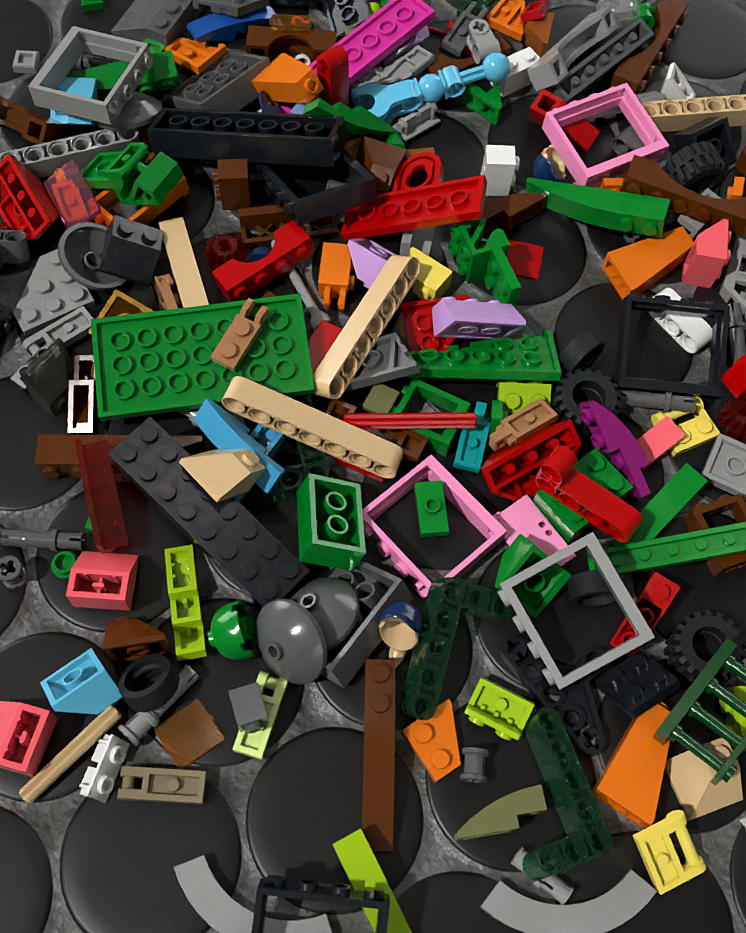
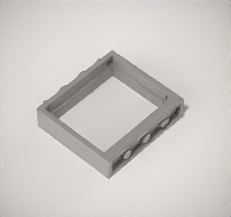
[28,26,153,125]
[498,532,655,690]

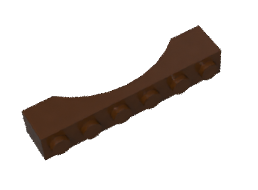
[609,0,689,95]
[620,154,746,238]

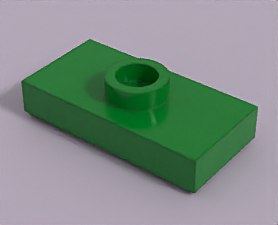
[414,480,449,537]

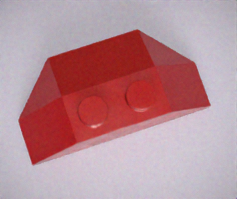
[0,153,60,241]
[481,420,582,502]

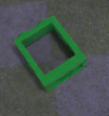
[390,378,471,457]

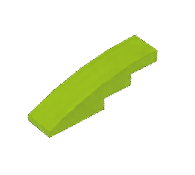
[165,545,207,661]
[333,829,412,933]

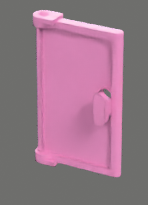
[493,494,577,567]

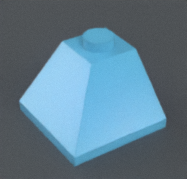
[50,77,98,127]
[40,648,122,714]

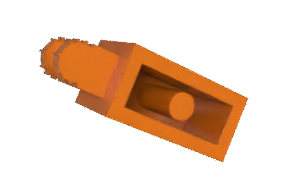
[318,242,355,310]

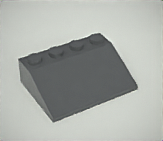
[111,0,207,47]
[163,50,270,111]
[318,560,413,689]

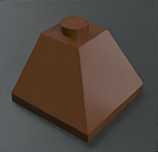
[356,136,407,193]
[103,616,173,665]

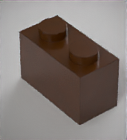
[213,159,251,211]

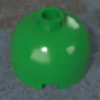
[208,599,260,661]

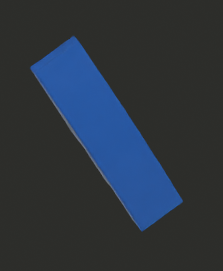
[187,5,279,41]

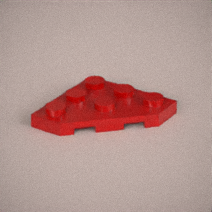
[401,294,469,352]

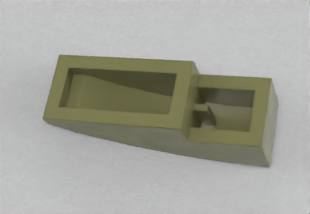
[454,784,547,842]

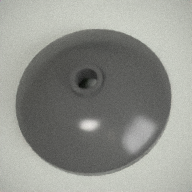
[94,92,163,130]
[58,222,127,291]
[287,577,360,650]
[256,599,327,685]

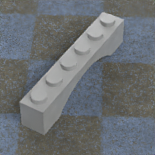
[527,6,619,91]

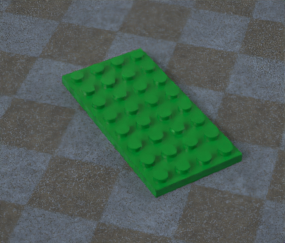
[91,293,315,421]

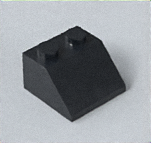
[674,117,737,166]
[100,215,163,287]

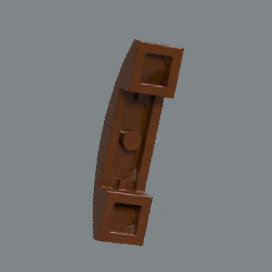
[325,399,429,462]

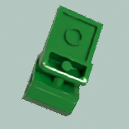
[73,142,184,206]
[448,219,521,307]

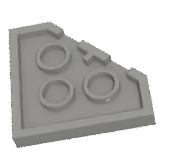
[13,249,96,337]

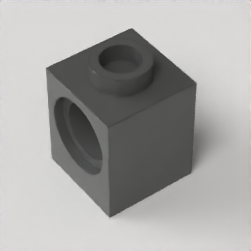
[228,682,269,734]

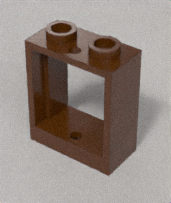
[684,493,746,577]

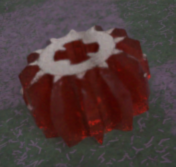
[205,232,247,269]
[718,398,746,441]

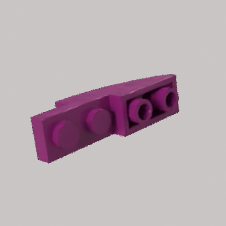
[579,400,651,498]

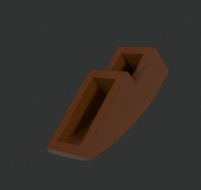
[482,193,547,234]
[67,355,99,433]

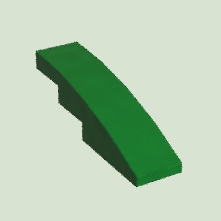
[303,98,394,139]
[610,463,708,547]

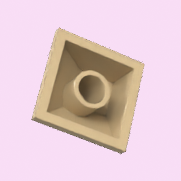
[179,449,266,502]
[664,738,743,821]

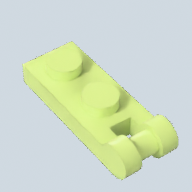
[233,671,288,760]

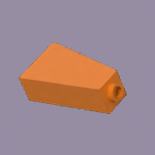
[251,53,324,104]
[602,226,694,300]
[590,702,670,829]

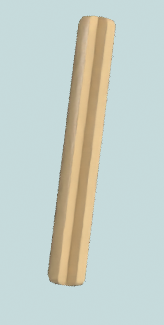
[19,705,122,803]

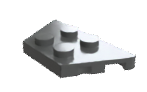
[192,0,270,17]
[345,332,420,392]

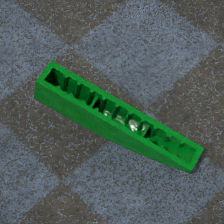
[66,50,181,99]
[526,177,670,238]

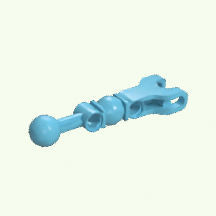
[351,53,511,125]

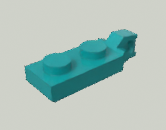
[453,401,491,473]

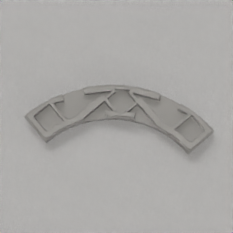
[349,45,435,93]
[174,855,332,933]
[480,870,657,933]

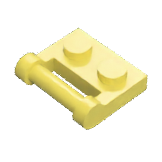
[651,397,720,457]
[633,810,706,895]

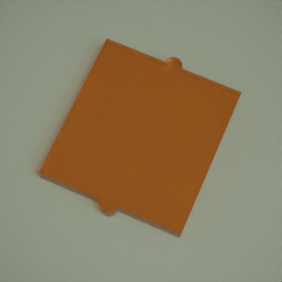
[269,14,312,31]
[154,699,225,770]

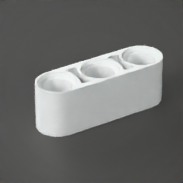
[648,288,712,353]

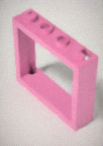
[542,83,669,187]
[362,455,507,602]

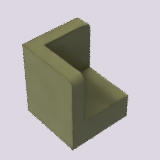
[363,383,400,413]

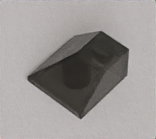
[19,338,74,417]

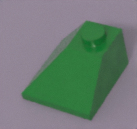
[495,533,572,618]

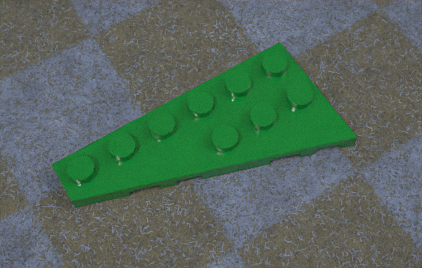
[404,330,562,382]

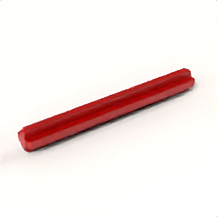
[343,412,477,429]

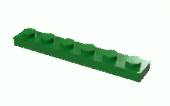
[586,522,746,575]

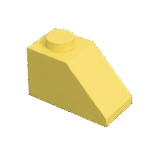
[409,246,453,300]

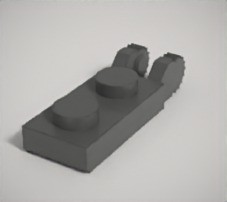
[441,1,489,57]

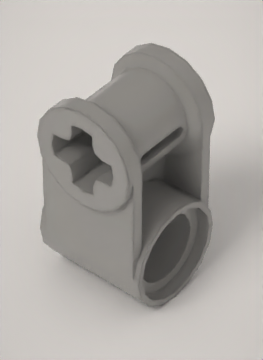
[466,19,501,64]

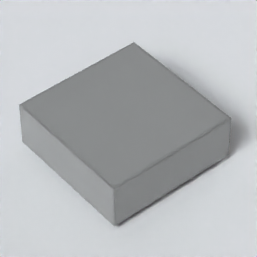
[12,50,41,74]

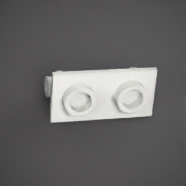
[79,734,130,803]

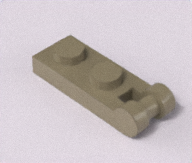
[117,766,207,805]

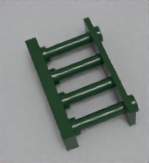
[653,638,746,786]

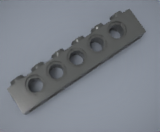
[548,17,654,104]

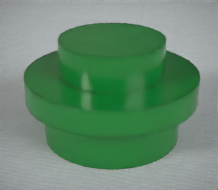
[51,551,78,579]

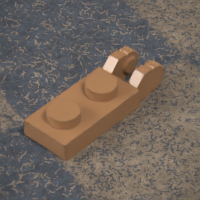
[210,298,269,372]

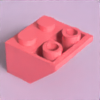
[682,219,731,288]
[66,551,140,611]
[0,701,58,777]

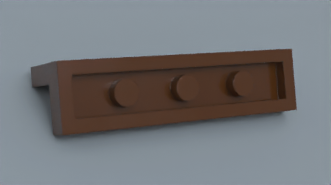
[238,205,338,247]

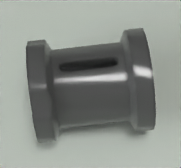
[0,556,28,589]
[460,747,489,784]

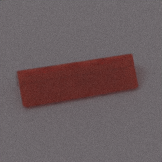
[74,439,130,554]

